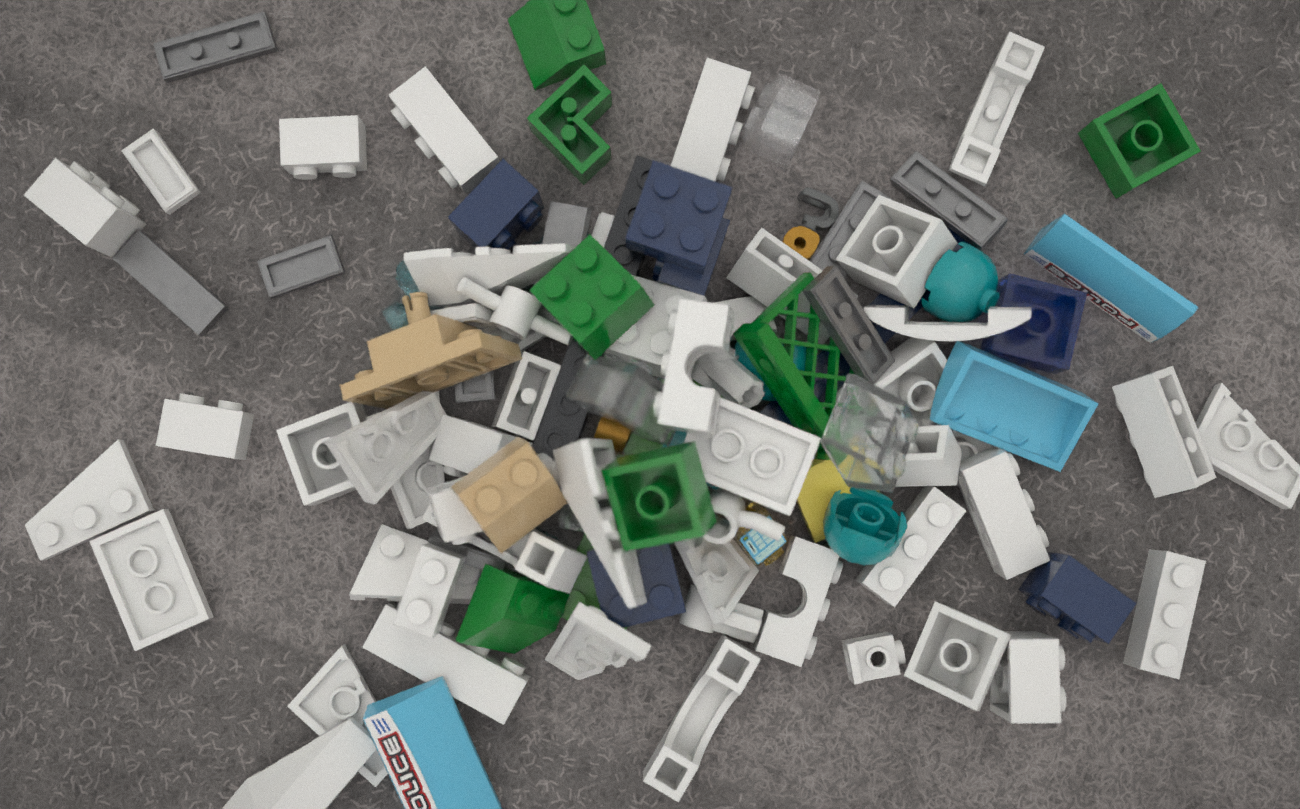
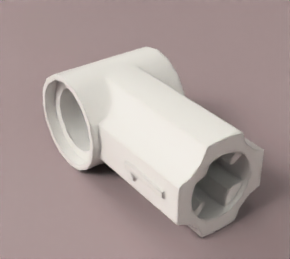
[692,346,765,409]
[679,584,764,643]

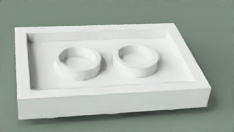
[684,398,821,516]
[90,509,214,651]

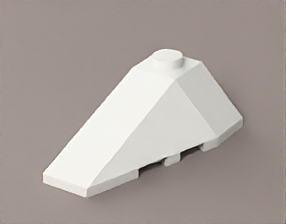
[404,243,575,309]
[867,337,1008,461]
[551,438,647,608]
[222,717,377,809]

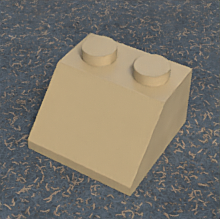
[451,436,568,554]

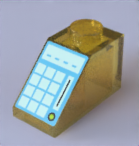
[733,502,789,567]

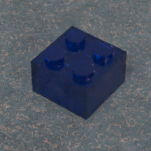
[981,273,1087,374]

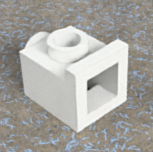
[841,632,906,684]

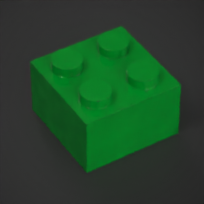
[1078,83,1201,199]
[530,234,654,360]
[601,441,717,552]

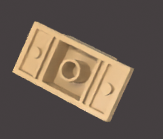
[340,292,522,409]

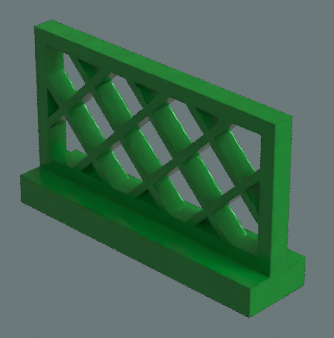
[733,272,881,461]

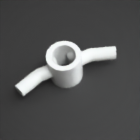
[457,277,573,346]
[703,489,785,544]

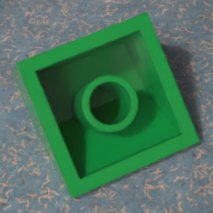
[508,0,606,91]
[455,563,570,654]

